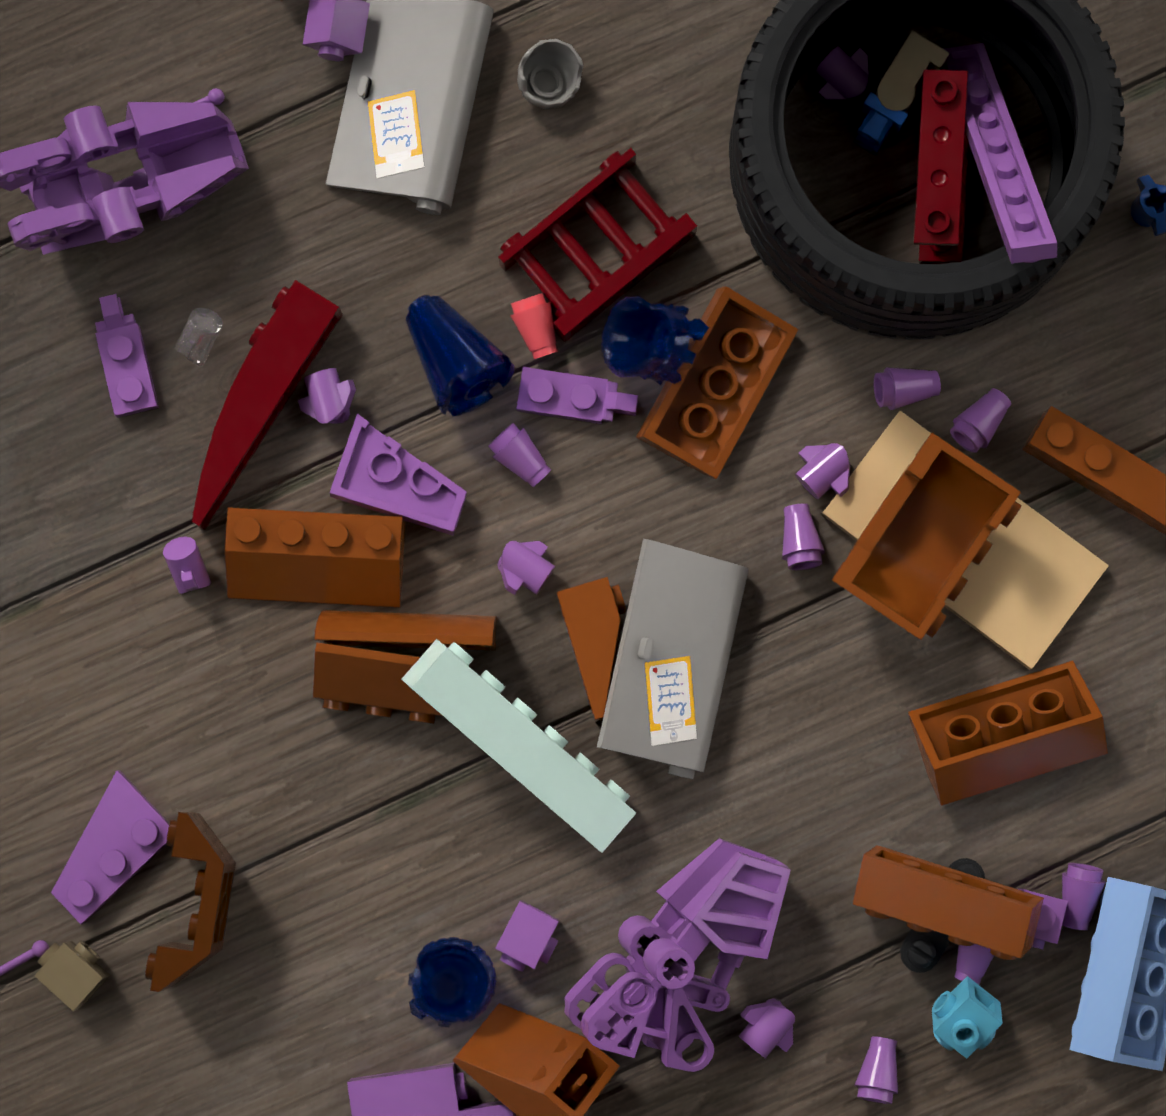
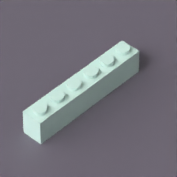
[402,639,636,853]

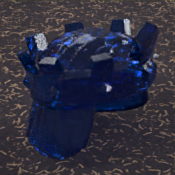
[601,296,709,385]
[408,937,497,1028]

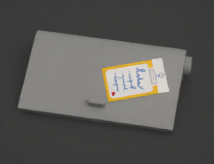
[326,0,494,215]
[597,539,749,779]

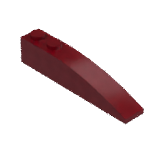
[192,280,343,530]

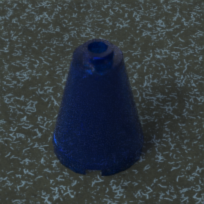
[405,295,514,416]

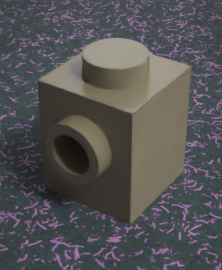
[34,941,111,1011]

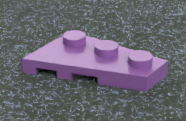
[330,414,467,536]
[51,770,170,924]

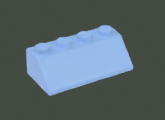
[1069,877,1166,1071]

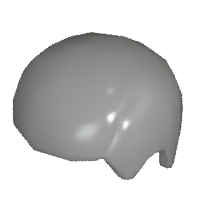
[517,39,583,109]

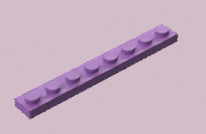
[943,43,1057,264]

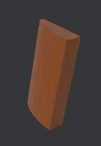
[636,286,799,479]
[314,610,497,651]

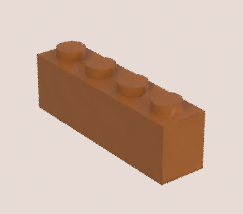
[853,845,1044,960]

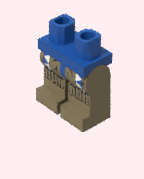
[854,30,949,155]

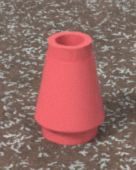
[510,293,558,359]

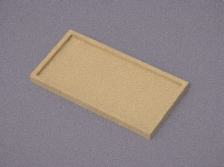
[821,411,1109,670]

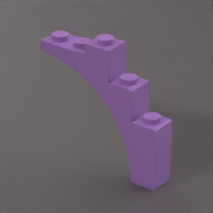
[347,1063,517,1116]

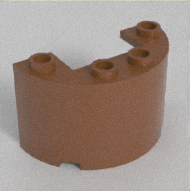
[832,433,1022,640]

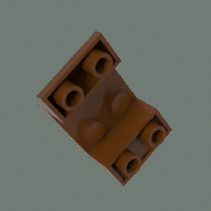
[145,812,236,992]

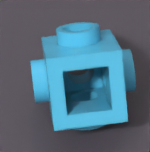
[932,976,1003,1059]

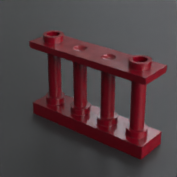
[914,70,969,264]
[498,148,697,342]

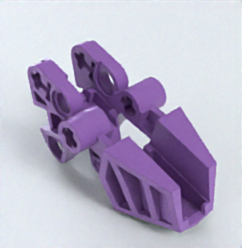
[0,102,249,255]
[564,838,791,1072]

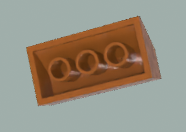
[225,507,406,608]
[908,661,1108,806]

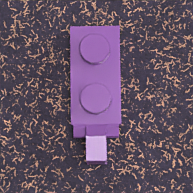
[95,294,159,418]
[516,367,638,424]

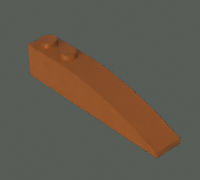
[1022,406,1166,535]

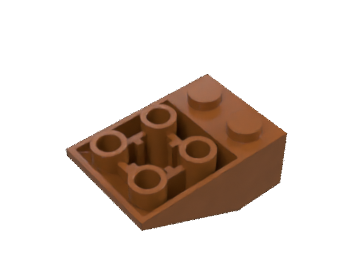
[452,1003,620,1116]

